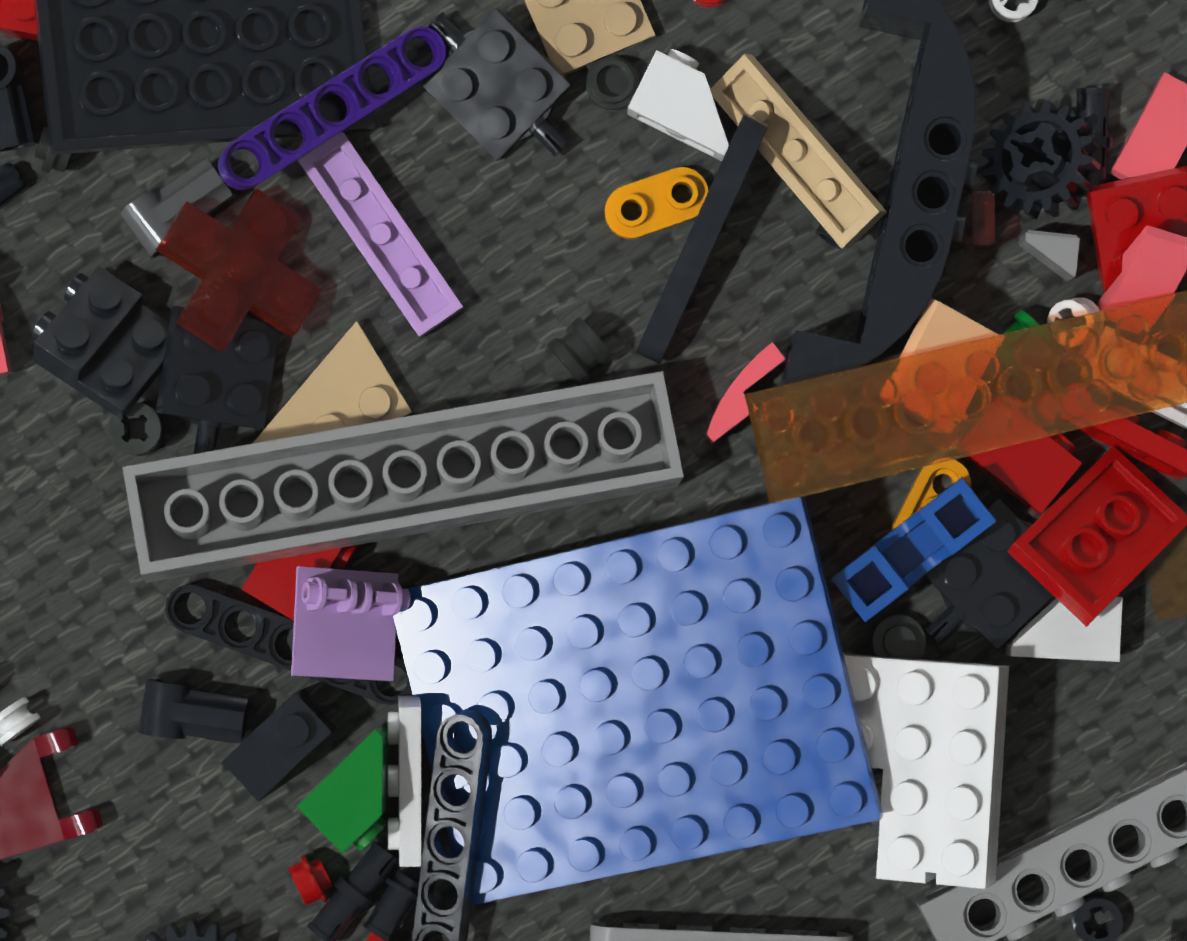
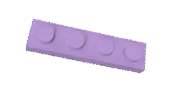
[298,131,464,338]

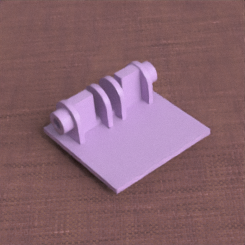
[291,566,410,681]

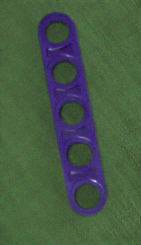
[218,27,446,190]

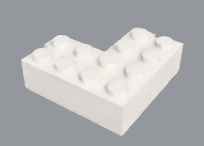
[844,654,1009,889]

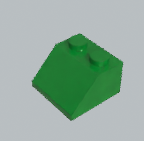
[296,723,390,854]

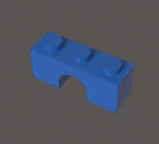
[832,477,996,622]

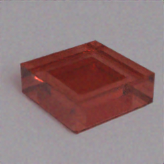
[972,191,995,250]

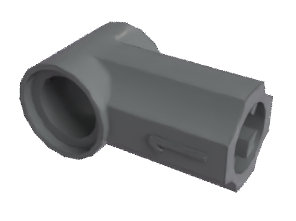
[120,158,235,258]

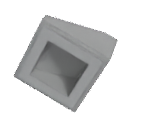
[1019,230,1080,281]

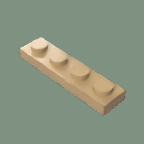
[710,54,887,249]

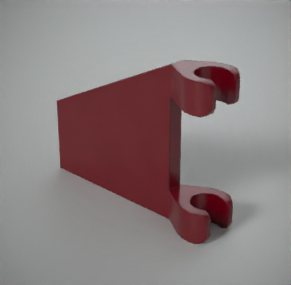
[0,727,103,860]

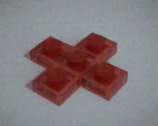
[155,189,322,352]

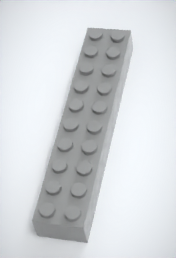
[122,371,684,583]

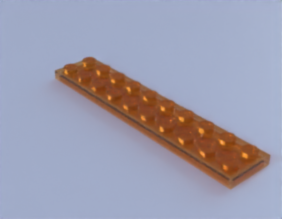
[745,291,1187,503]

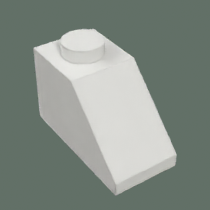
[627,49,729,161]
[1005,596,1123,662]

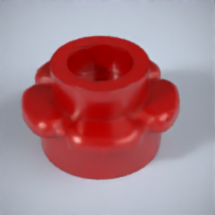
[288,855,333,906]

